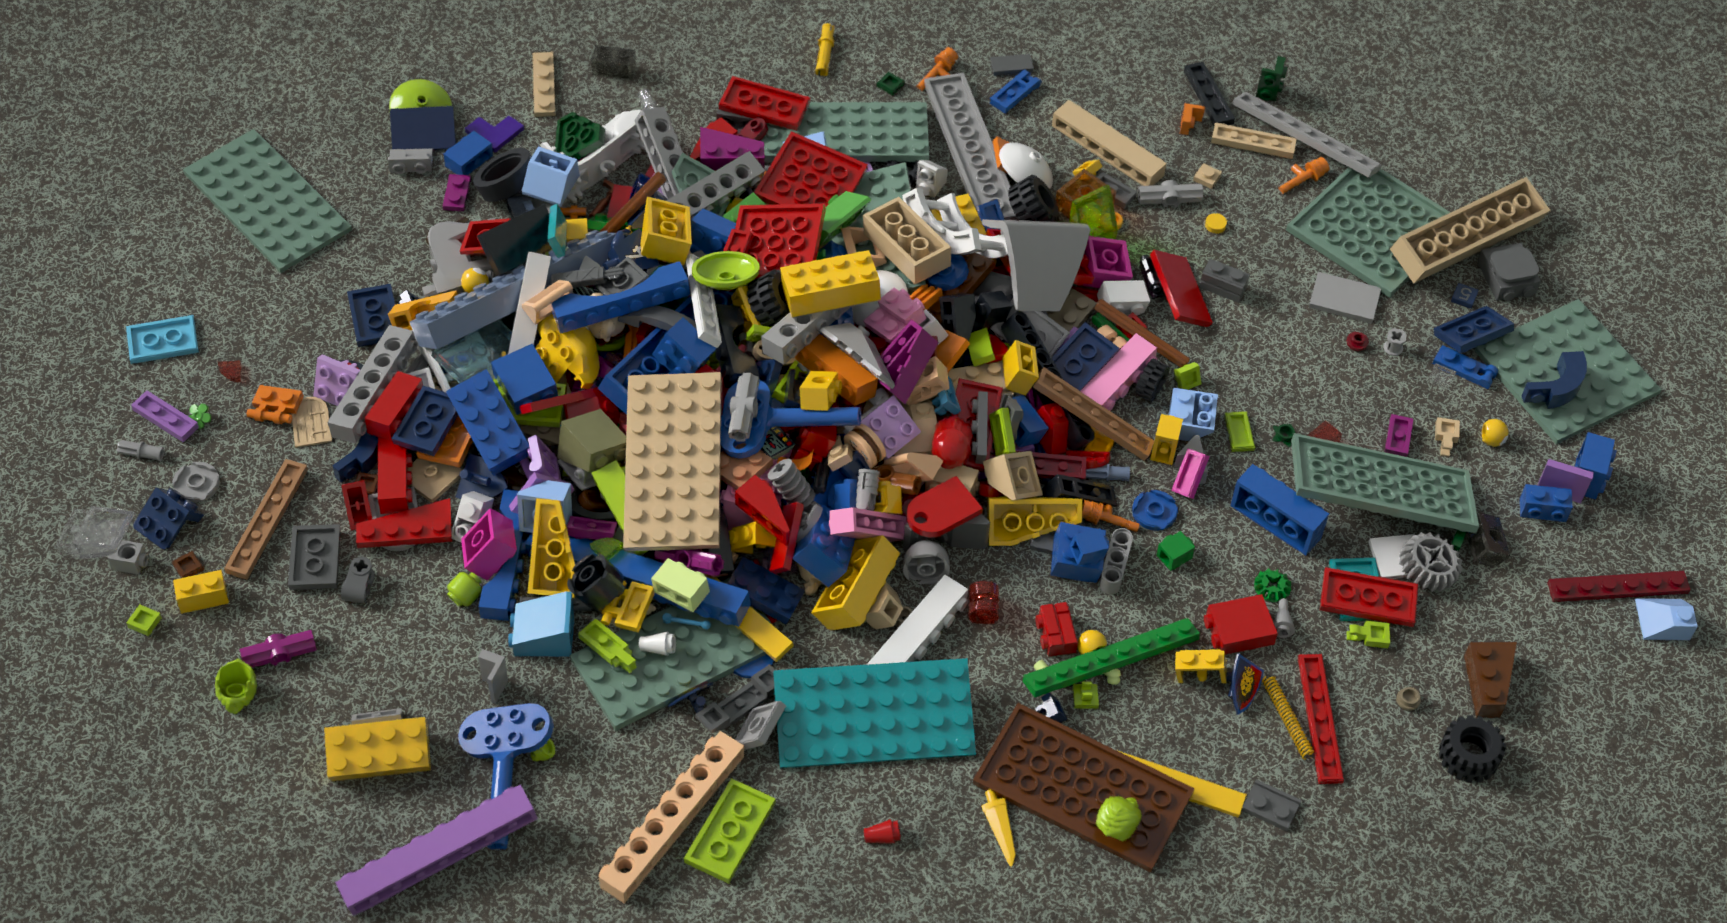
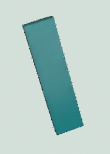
[548,204,567,258]

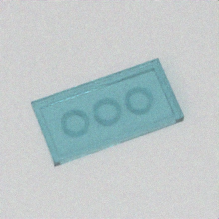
[431,320,512,383]

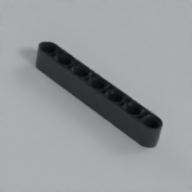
[1001,311,1095,451]

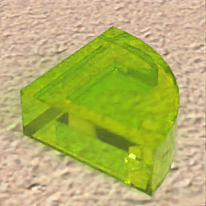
[590,538,623,560]

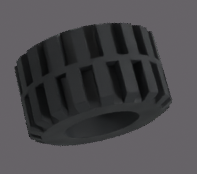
[1008,175,1059,222]
[747,269,790,327]
[1439,715,1506,783]

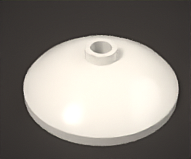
[999,143,1053,189]
[852,270,908,327]

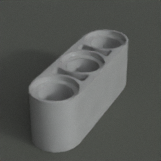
[1100,528,1133,595]

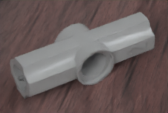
[1137,180,1203,207]
[728,373,760,442]

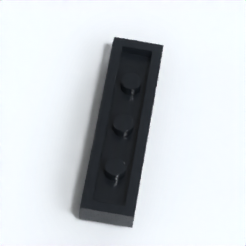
[1184,61,1235,126]

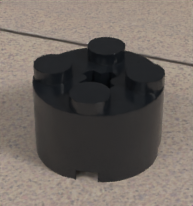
[567,554,625,612]

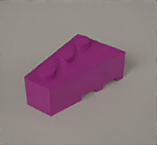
[700,127,765,175]
[878,319,939,404]

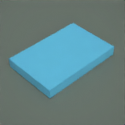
[126,315,199,364]

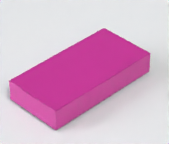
[1171,448,1210,499]

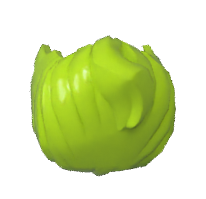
[215,659,257,714]
[1096,796,1142,841]

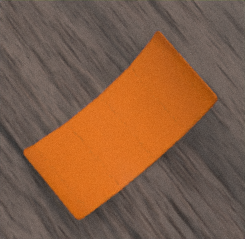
[777,449,814,471]

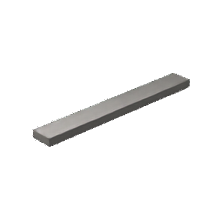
[1233,92,1381,178]

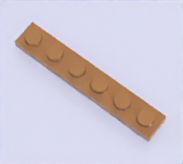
[1033,368,1154,461]
[224,459,308,580]

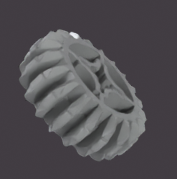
[1399,532,1463,592]

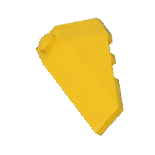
[987,496,1082,546]
[528,498,575,598]

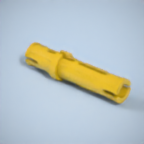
[815,23,835,76]

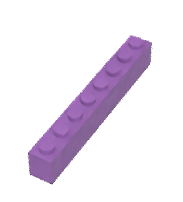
[336,785,538,916]

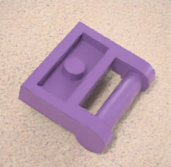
[527,435,562,480]

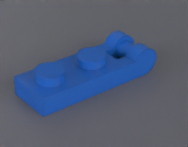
[990,70,1042,114]
[1432,345,1499,389]

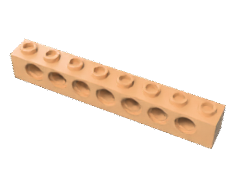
[599,731,744,903]

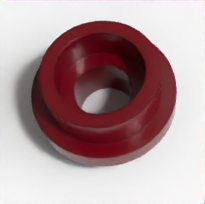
[1346,332,1369,351]

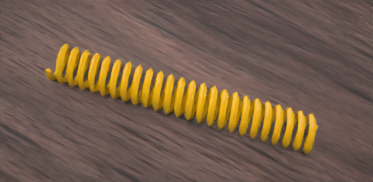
[1262,676,1314,760]

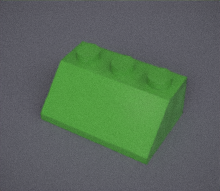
[818,191,871,251]

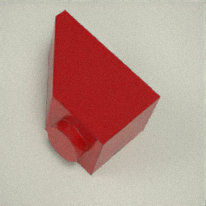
[1036,403,1069,455]

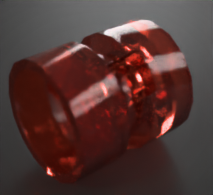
[968,581,999,624]

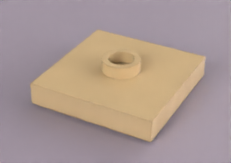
[408,458,462,503]

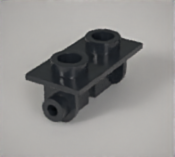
[1139,255,1164,299]

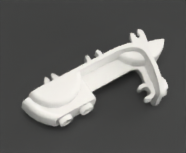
[541,110,645,203]

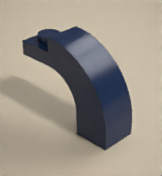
[1522,351,1587,409]
[332,430,378,482]

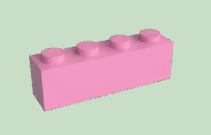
[1080,334,1157,411]
[829,508,906,542]

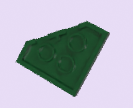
[555,112,606,160]

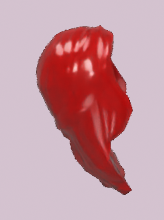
[931,415,973,469]

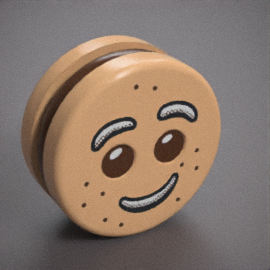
[844,424,886,469]

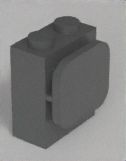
[1478,243,1541,301]

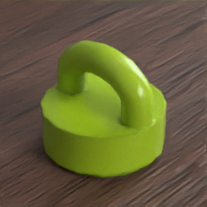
[531,738,555,762]

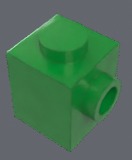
[1156,531,1195,571]

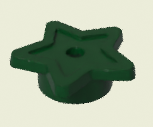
[1272,424,1295,447]

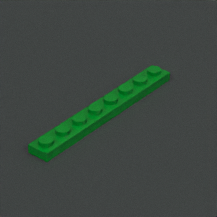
[1023,618,1200,698]

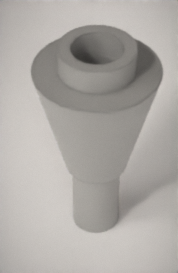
[1273,598,1295,638]

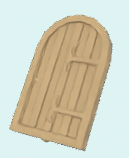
[291,397,332,448]

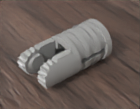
[856,469,880,511]

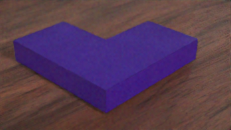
[465,116,524,153]

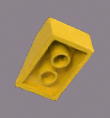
[641,197,692,265]

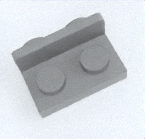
[388,149,433,174]

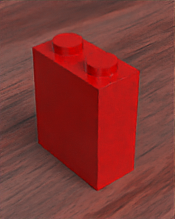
[1204,594,1278,655]

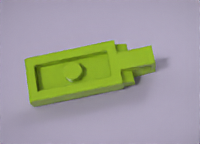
[578,619,637,673]

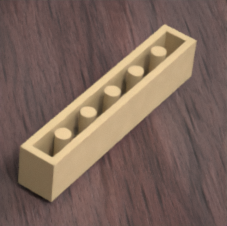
[1052,100,1167,186]

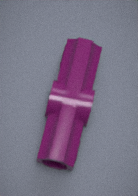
[654,549,724,576]
[239,630,317,668]

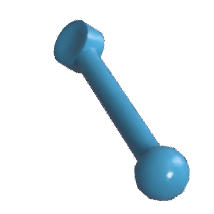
[662,613,711,630]

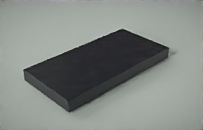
[477,204,552,276]

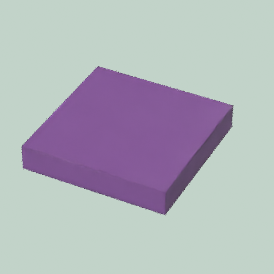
[1538,459,1593,503]

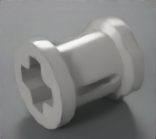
[1383,328,1407,356]

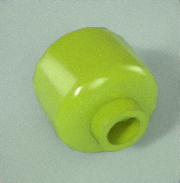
[447,572,482,607]

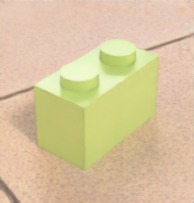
[651,558,710,612]

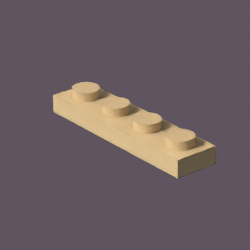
[533,52,555,117]
[1211,123,1297,159]

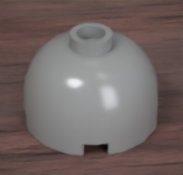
[903,540,950,585]

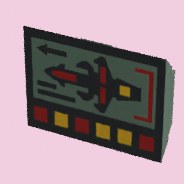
[761,427,796,460]

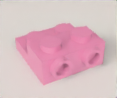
[863,288,927,344]

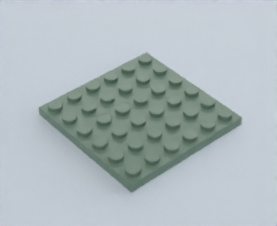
[1286,167,1451,298]
[1474,299,1661,444]

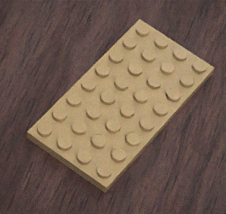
[623,372,722,551]

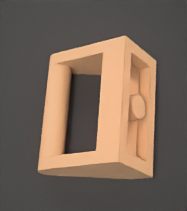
[841,226,887,267]
[522,280,573,325]
[884,452,943,482]

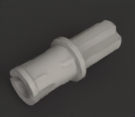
[117,440,165,462]

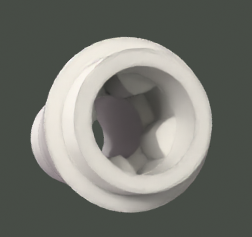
[639,632,676,656]

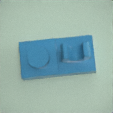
[932,377,961,416]

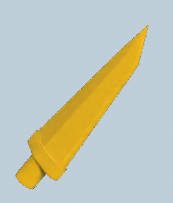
[981,790,1016,867]

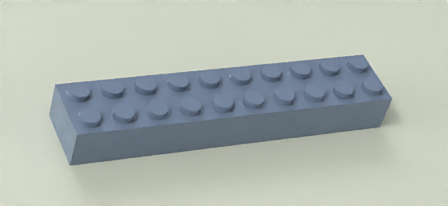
[410,230,616,349]

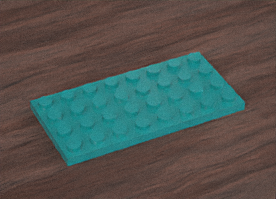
[773,658,976,768]

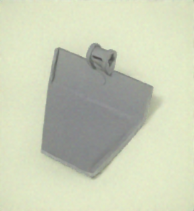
[982,219,1090,311]

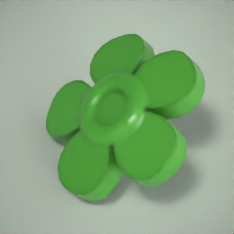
[188,403,211,429]

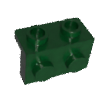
[1256,56,1288,101]

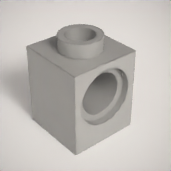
[108,539,149,575]

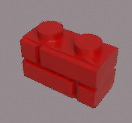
[1035,602,1078,657]

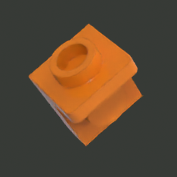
[1180,103,1205,135]

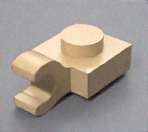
[1435,417,1460,457]
[828,435,853,471]

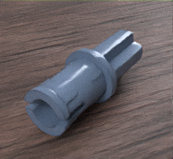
[1086,464,1130,482]

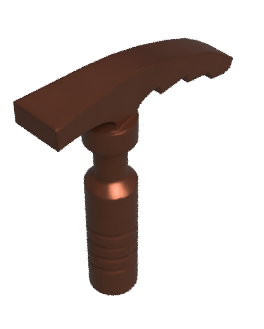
[589,179,614,217]

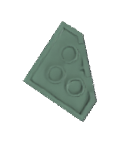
[671,152,732,217]

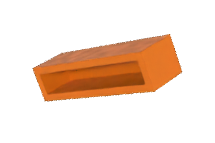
[795,334,878,406]

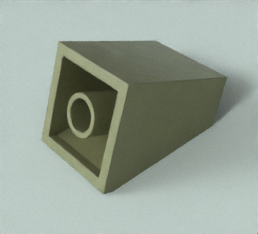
[557,409,626,472]

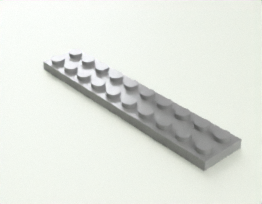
[924,73,1019,221]

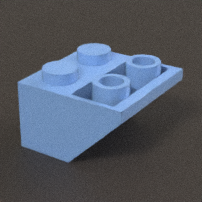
[522,146,580,207]
[1169,388,1218,441]

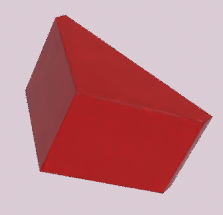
[341,480,372,530]

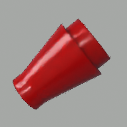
[863,819,901,844]

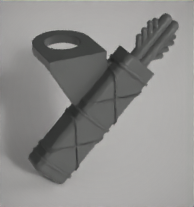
[551,256,624,288]

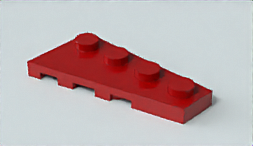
[356,498,452,548]

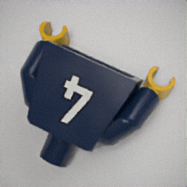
[602,225,660,273]

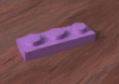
[131,391,199,442]

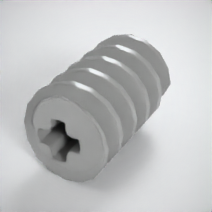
[768,459,815,508]

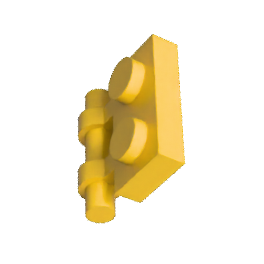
[601,580,655,632]

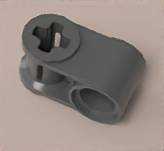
[341,557,375,604]

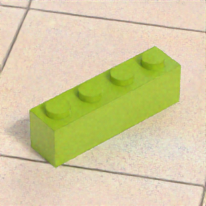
[592,460,647,556]

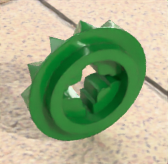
[1254,568,1291,602]

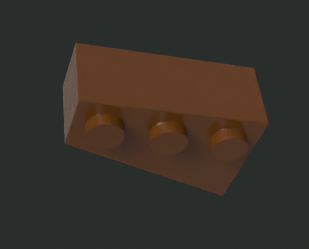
[1464,642,1517,718]

